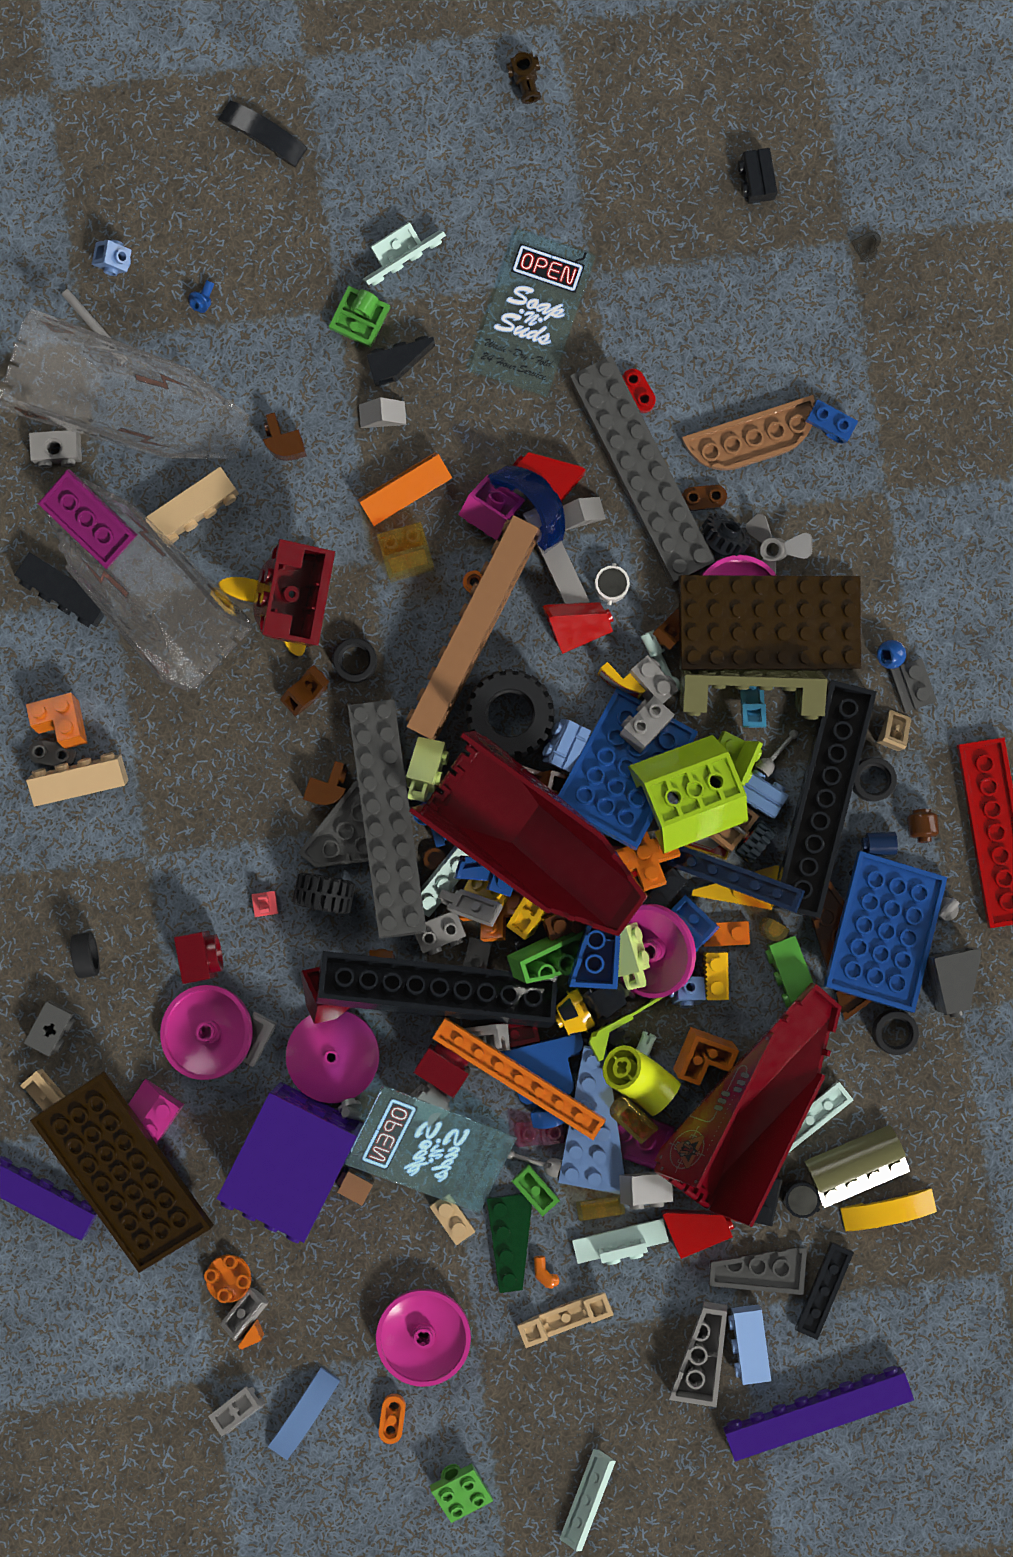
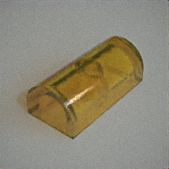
[758,917,790,941]
[610,1096,659,1144]
[576,1195,625,1221]

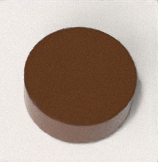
[423,847,446,870]

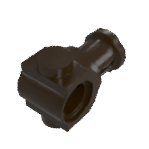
[506,52,541,104]

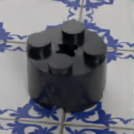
[582,977,636,1025]

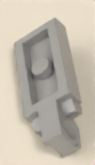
[438,889,503,927]

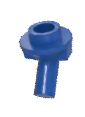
[188,280,214,313]

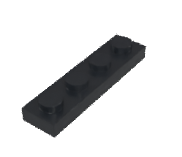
[795,1242,854,1340]

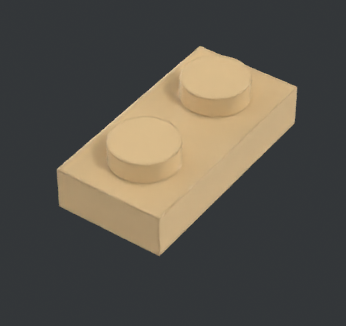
[430,1192,476,1245]

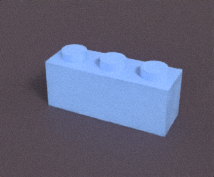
[728,1304,771,1385]

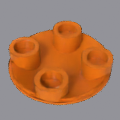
[204,1254,251,1303]

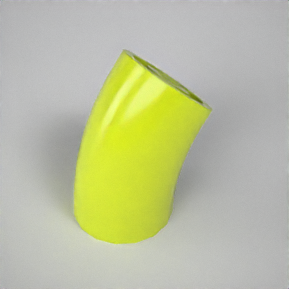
[603,1045,681,1116]

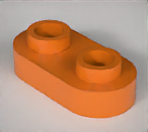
[378,1394,406,1444]

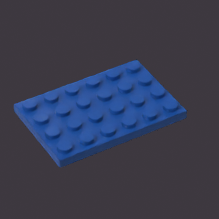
[558,688,698,851]
[823,851,948,1013]

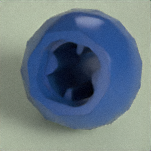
[877,640,906,669]

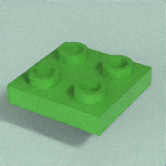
[329,286,390,348]
[430,1463,493,1523]

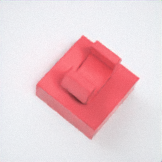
[252,891,279,917]

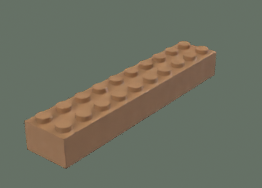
[406,515,541,740]

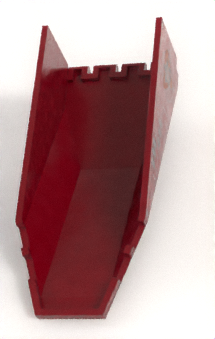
[409,731,648,936]
[654,983,842,1227]

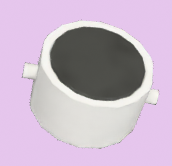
[594,563,630,605]

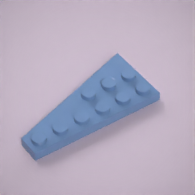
[558,1045,625,1195]

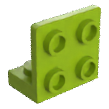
[711,731,763,786]

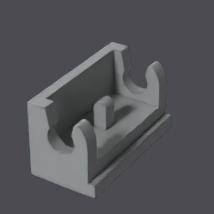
[243,1012,277,1067]
[464,1024,510,1051]
[208,1386,266,1437]

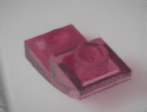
[514,1121,565,1147]

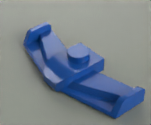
[454,855,523,897]

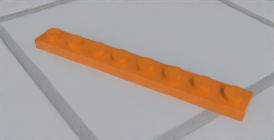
[432,1017,606,1140]

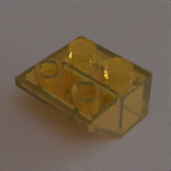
[376,522,435,583]

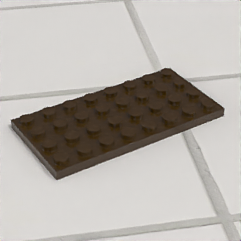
[679,575,861,670]
[30,1071,214,1273]

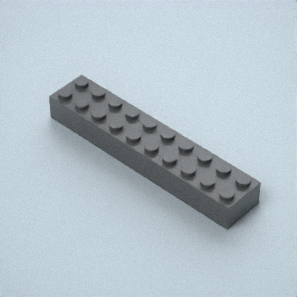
[569,355,716,586]
[348,699,426,939]

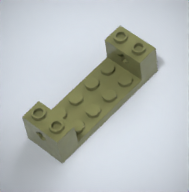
[679,669,827,720]

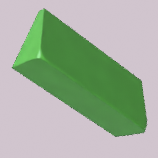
[511,1164,560,1217]

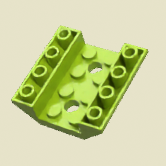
[628,735,748,854]

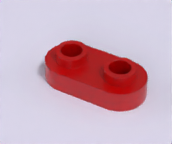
[622,369,656,413]

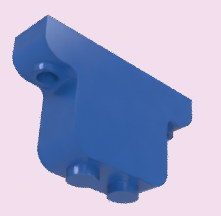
[500,1034,583,1107]

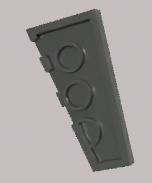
[708,1246,807,1295]

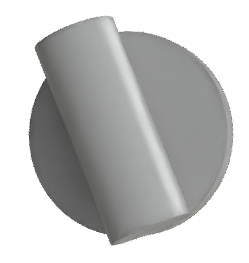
[938,897,960,921]
[338,1098,362,1120]

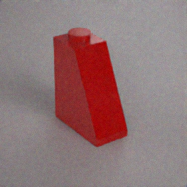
[513,452,586,509]
[542,602,613,654]
[661,1209,734,1259]

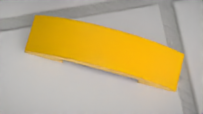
[840,1188,937,1231]

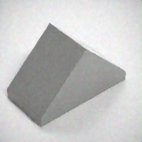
[359,397,407,428]
[555,497,606,531]

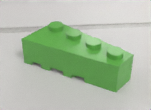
[507,930,584,984]

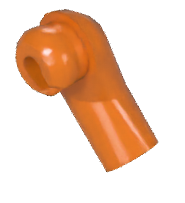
[534,1256,560,1289]

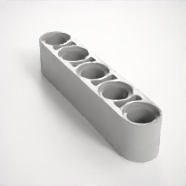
[522,504,590,604]

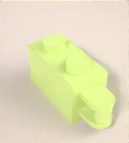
[406,737,449,802]
[618,922,650,990]

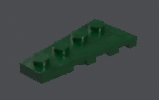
[487,1193,532,1293]

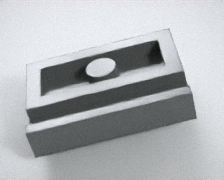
[889,658,937,713]

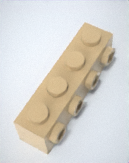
[144,467,239,545]
[26,752,128,807]

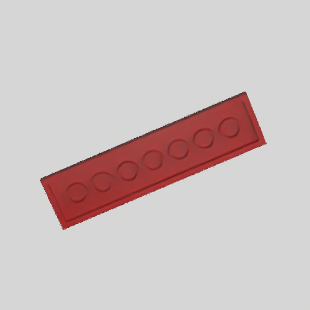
[957,737,1013,928]

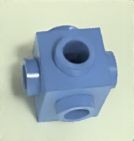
[91,240,132,276]
[669,975,706,1008]

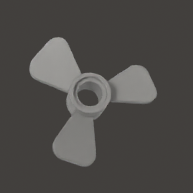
[746,514,812,573]

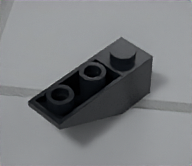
[367,336,435,387]

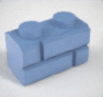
[542,719,591,773]
[743,770,789,819]

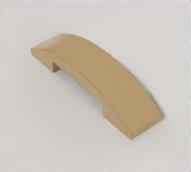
[517,1292,614,1348]

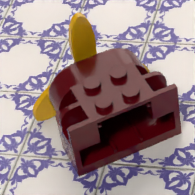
[218,539,335,656]

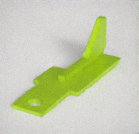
[588,997,663,1062]

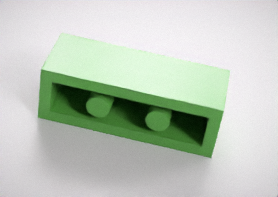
[765,935,813,1008]

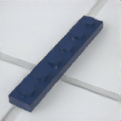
[666,846,805,914]

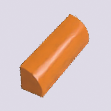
[357,452,452,526]

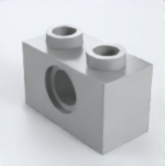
[29,430,82,468]

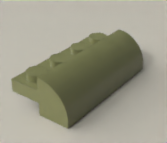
[804,1125,910,1208]

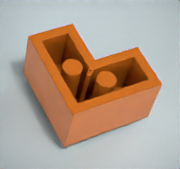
[26,692,88,749]
[673,1027,739,1086]

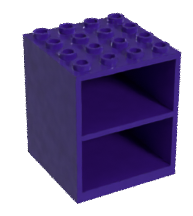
[216,1082,364,1243]

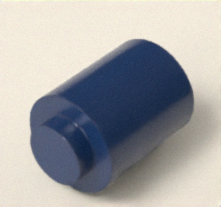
[861,832,898,856]

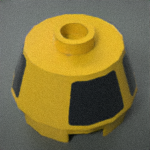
[555,989,595,1035]

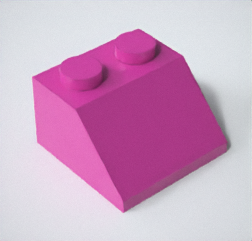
[458,475,525,540]
[128,1079,184,1144]

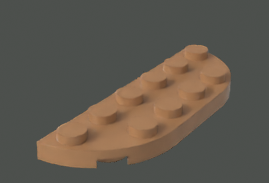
[681,395,815,470]

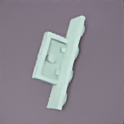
[362,222,446,286]
[572,1218,669,1265]

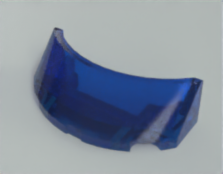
[487,466,565,554]

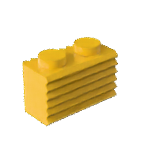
[702,952,729,1000]

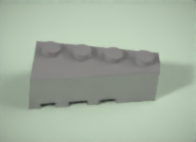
[669,1302,727,1407]

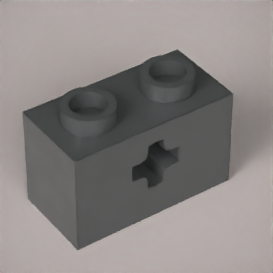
[24,1000,76,1057]

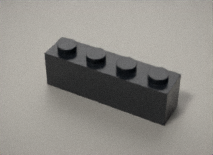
[14,552,112,628]

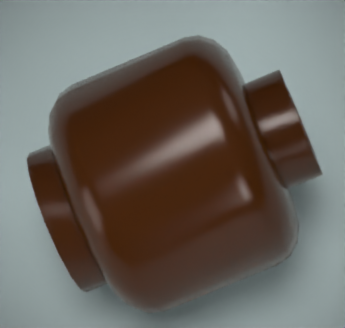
[907,809,939,843]

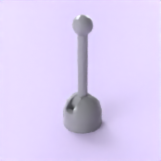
[754,730,798,778]
[506,1150,562,1178]

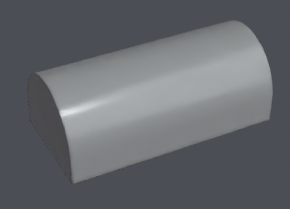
[220,1288,269,1341]

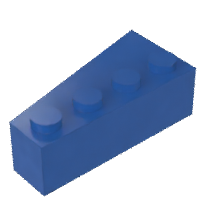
[568,924,620,989]

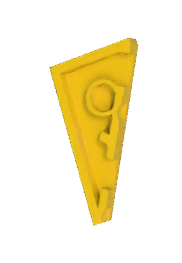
[691,865,779,910]

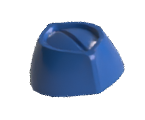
[530,1106,565,1129]

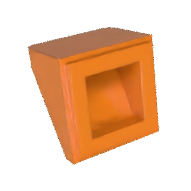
[238,1319,264,1350]

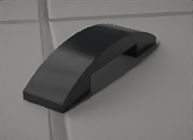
[218,100,307,167]

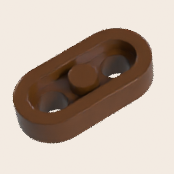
[682,485,727,511]

